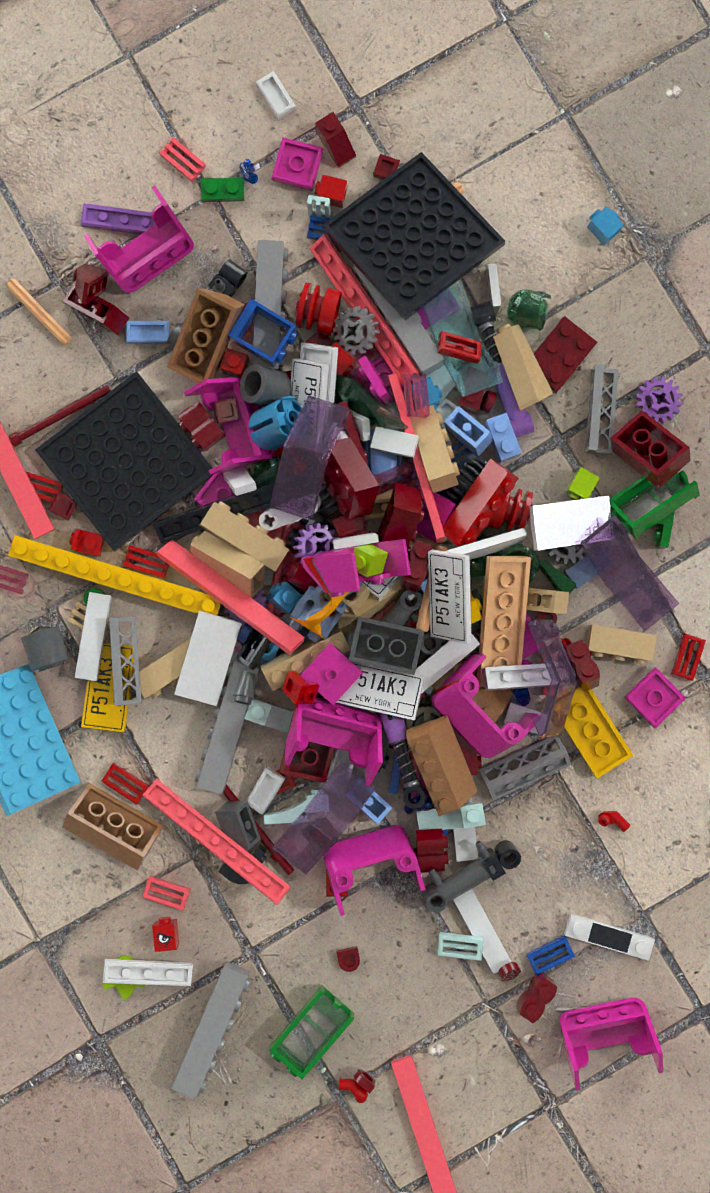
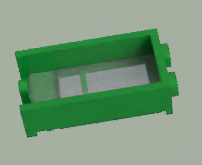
[609,470,700,540]
[269,984,354,1080]

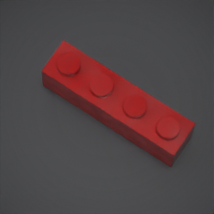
[442,459,519,547]

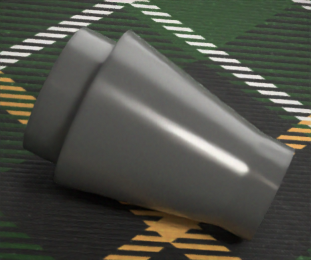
[233,671,255,705]

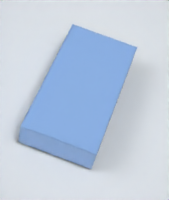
[126,321,170,344]

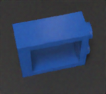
[228,299,298,367]

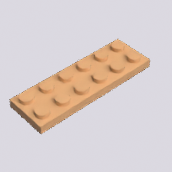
[477,556,531,687]

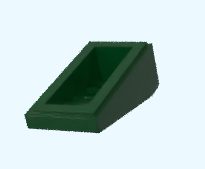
[537,559,577,595]

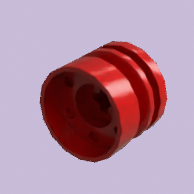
[295,282,342,336]
[487,489,533,532]

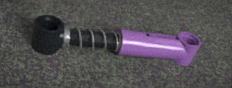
[469,301,534,438]
[379,712,428,809]

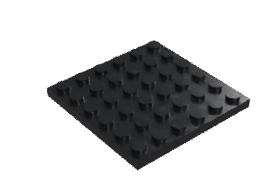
[322,152,505,321]
[35,371,213,552]

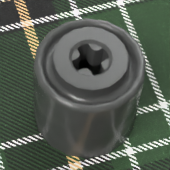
[240,364,291,407]
[21,626,69,672]

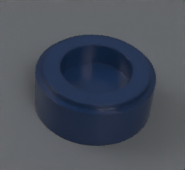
[237,623,254,644]

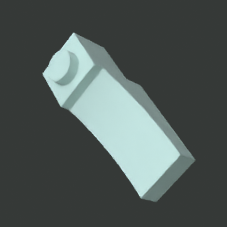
[244,698,293,733]
[264,788,330,824]
[416,801,486,830]

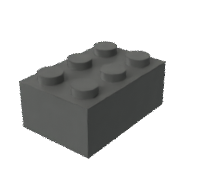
[349,616,424,675]

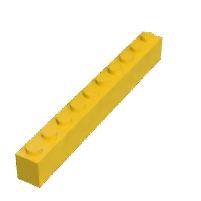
[8,535,223,616]

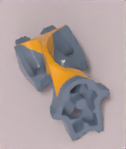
[290,583,362,642]

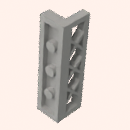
[585,364,618,455]
[109,616,142,706]
[479,734,571,801]

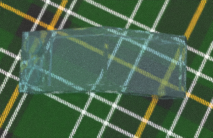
[423,279,503,397]

